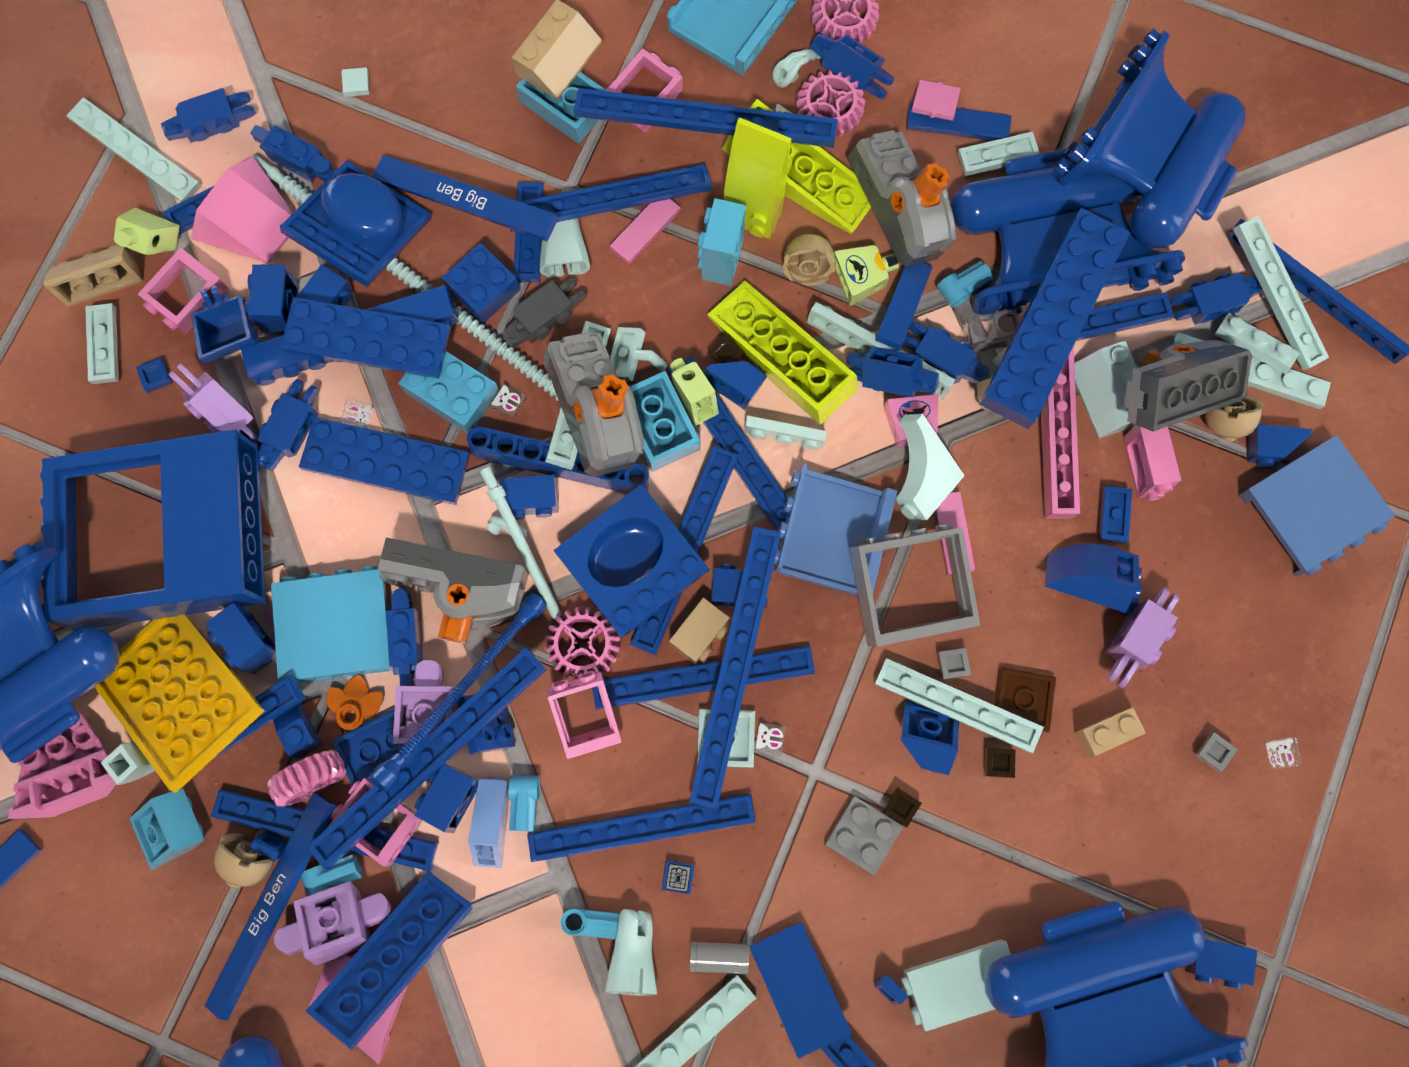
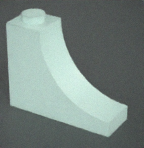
[895,414,965,520]

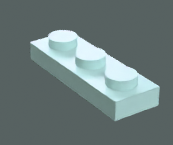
[957,131,1040,176]
[85,303,119,384]
[1214,313,1300,375]
[745,416,827,450]

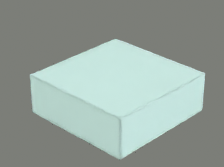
[342,67,370,97]

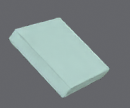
[697,709,755,768]

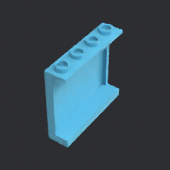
[667,0,798,76]
[271,566,393,684]

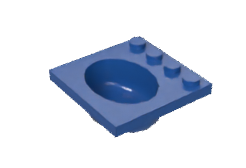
[280,160,431,287]
[553,484,709,639]

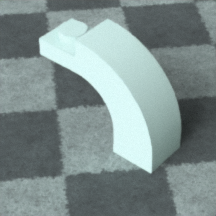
[101,742,155,785]

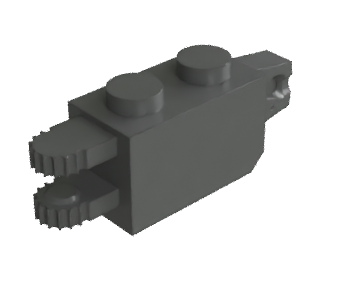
[502,278,587,348]

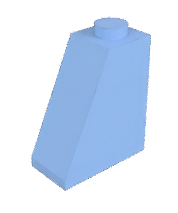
[468,777,509,868]

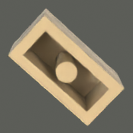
[669,598,730,665]
[1074,707,1146,758]

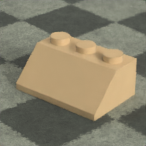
[512,0,602,100]
[43,244,143,307]

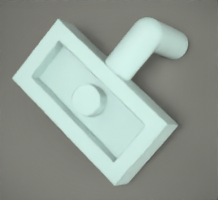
[610,327,667,382]

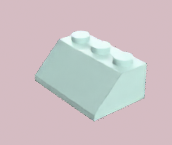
[1074,341,1137,439]

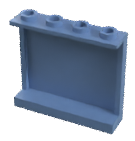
[1239,435,1395,576]
[773,464,897,596]

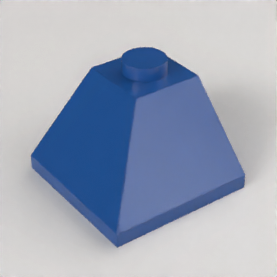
[901,701,959,775]

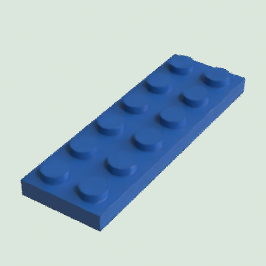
[280,297,451,379]
[299,417,470,505]
[306,871,473,1051]

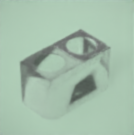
[961,308,1020,353]

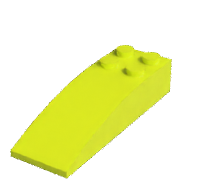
[722,99,871,234]
[724,117,792,239]
[707,281,858,425]

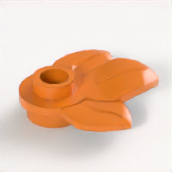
[326,675,383,730]

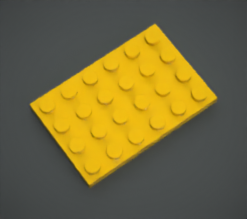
[95,614,265,793]

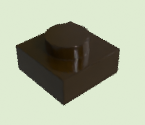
[707,334,745,364]
[985,748,1016,778]
[882,788,922,828]

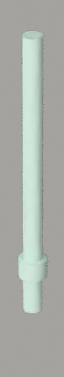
[480,467,562,619]

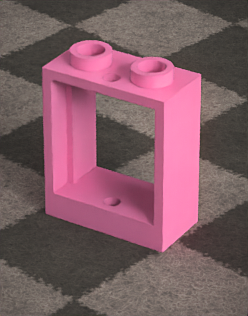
[606,48,683,133]
[138,247,228,334]
[1123,425,1182,501]
[547,671,622,759]
[329,778,423,867]

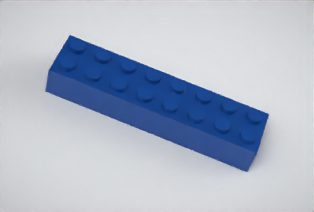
[979,208,1130,429]

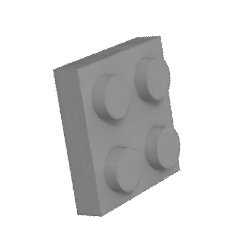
[825,796,903,876]

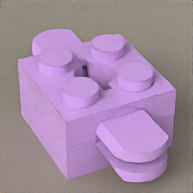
[168,363,259,443]
[1105,587,1180,688]
[393,659,458,747]
[274,881,392,966]

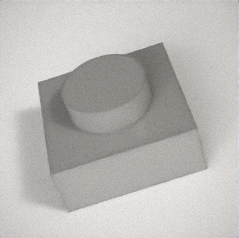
[937,648,971,680]
[1195,732,1238,773]

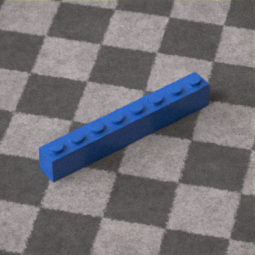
[241,285,459,386]

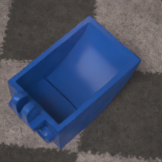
[191,285,259,364]
[1045,543,1142,615]

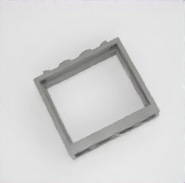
[849,523,981,647]

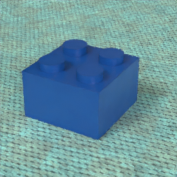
[442,243,520,324]
[245,264,299,335]
[205,602,276,675]
[414,764,478,833]

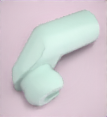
[486,516,528,538]

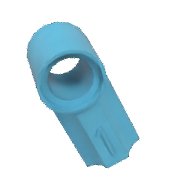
[937,261,993,308]
[508,774,540,832]
[301,855,363,896]
[560,908,619,939]

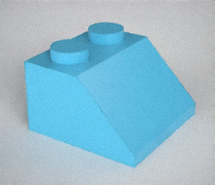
[129,788,205,870]

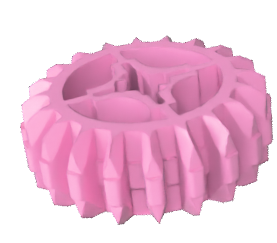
[811,0,879,43]
[796,69,865,138]
[545,607,620,680]
[267,750,347,807]

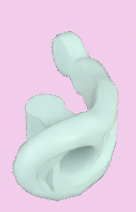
[772,49,821,88]

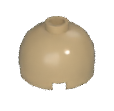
[783,234,836,286]
[1205,395,1262,441]
[214,833,274,888]

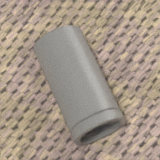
[690,942,749,974]

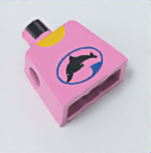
[884,394,938,447]

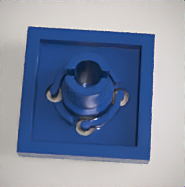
[457,695,515,755]

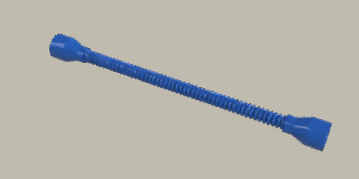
[368,593,547,792]

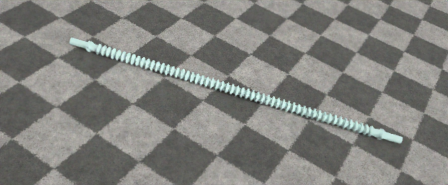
[251,154,559,401]

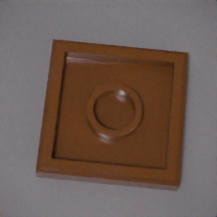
[995,668,1056,733]

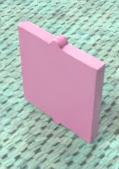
[912,79,961,121]

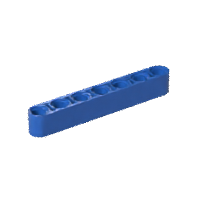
[466,427,649,494]

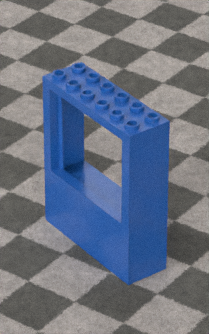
[40,430,265,631]

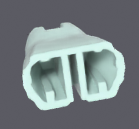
[540,218,591,278]
[605,909,657,996]

